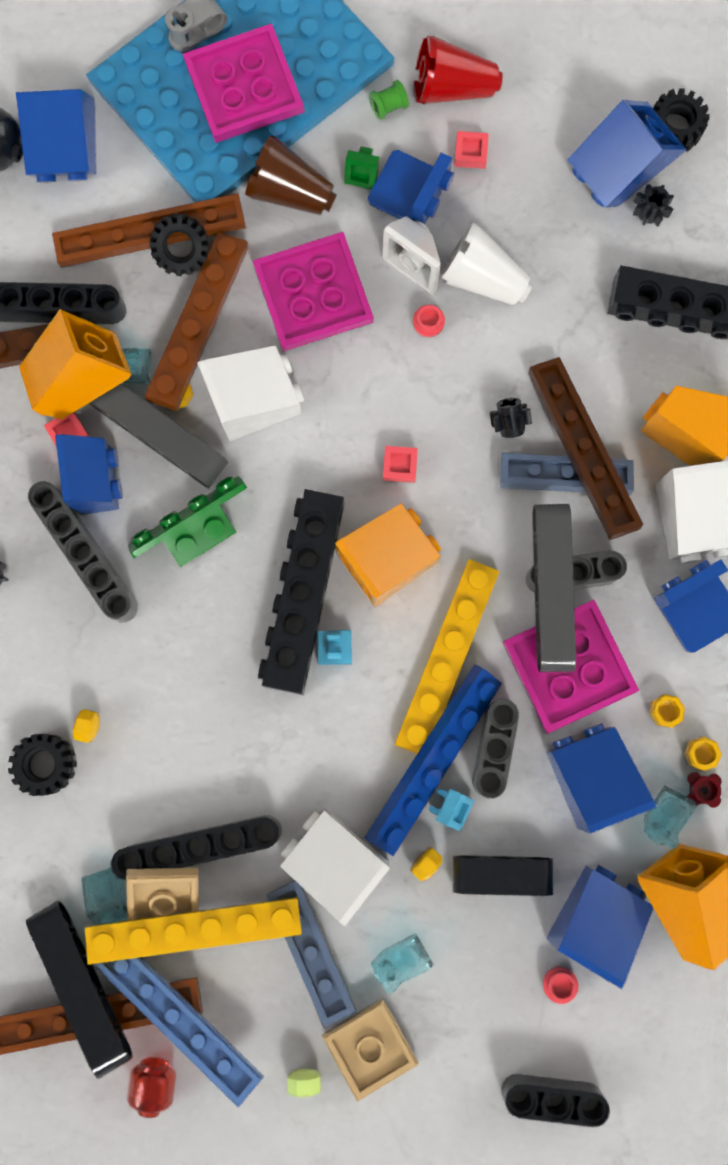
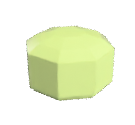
[287,1068,321,1097]

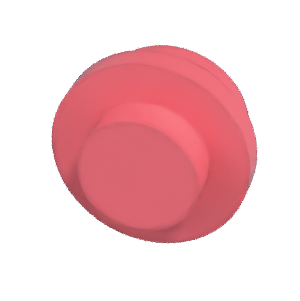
[413,305,445,337]
[543,966,578,1004]

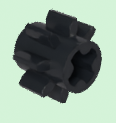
[633,184,674,227]
[490,398,532,438]

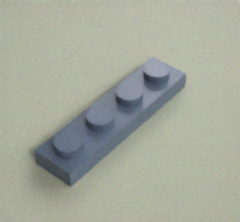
[500,453,634,495]
[266,881,356,1027]

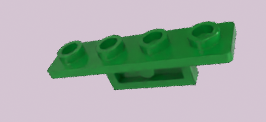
[128,476,247,567]

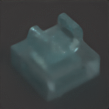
[122,348,152,384]

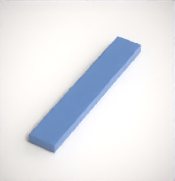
[84,953,264,1108]

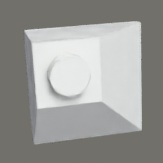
[383,216,441,295]

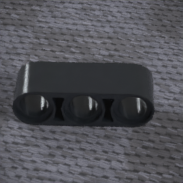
[453,855,553,896]
[501,1074,610,1127]

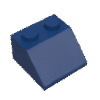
[55,434,123,515]

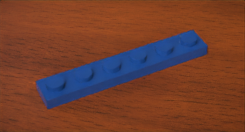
[364,664,502,856]

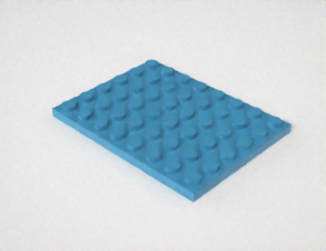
[86,0,394,202]

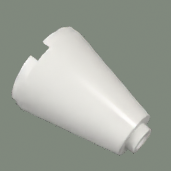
[439,222,532,306]

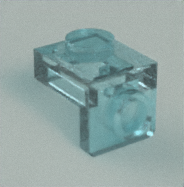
[644,785,696,849]
[81,868,127,925]
[371,933,434,994]

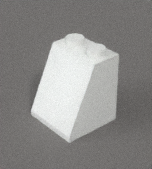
[197,345,304,441]
[655,460,728,564]
[280,809,390,926]

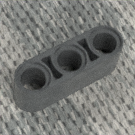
[526,551,627,593]
[472,699,519,798]

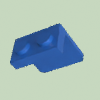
[368,150,454,225]
[653,559,728,653]

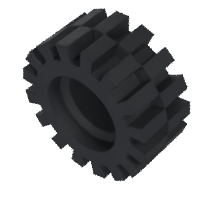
[653,88,710,152]
[150,213,209,277]
[8,734,77,796]

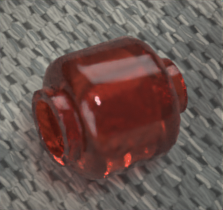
[127,1057,176,1118]

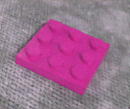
[183,23,305,143]
[252,232,374,352]
[502,600,639,734]

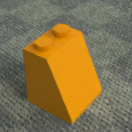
[19,309,132,420]
[640,386,728,466]
[335,503,441,607]
[638,844,728,971]

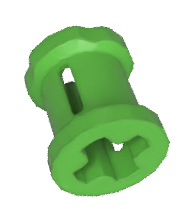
[369,80,409,121]

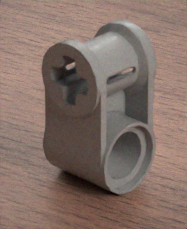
[165,0,228,52]

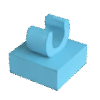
[318,630,352,665]
[429,789,475,832]

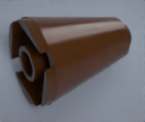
[245,135,337,215]

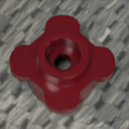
[686,772,722,808]

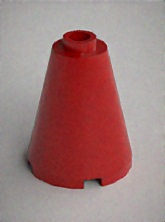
[414,35,503,104]

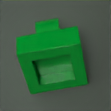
[344,146,379,190]

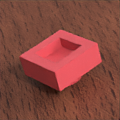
[454,131,489,169]
[43,412,90,445]
[383,446,418,483]

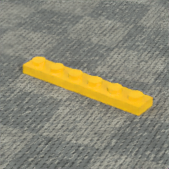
[394,559,500,754]
[85,897,302,965]

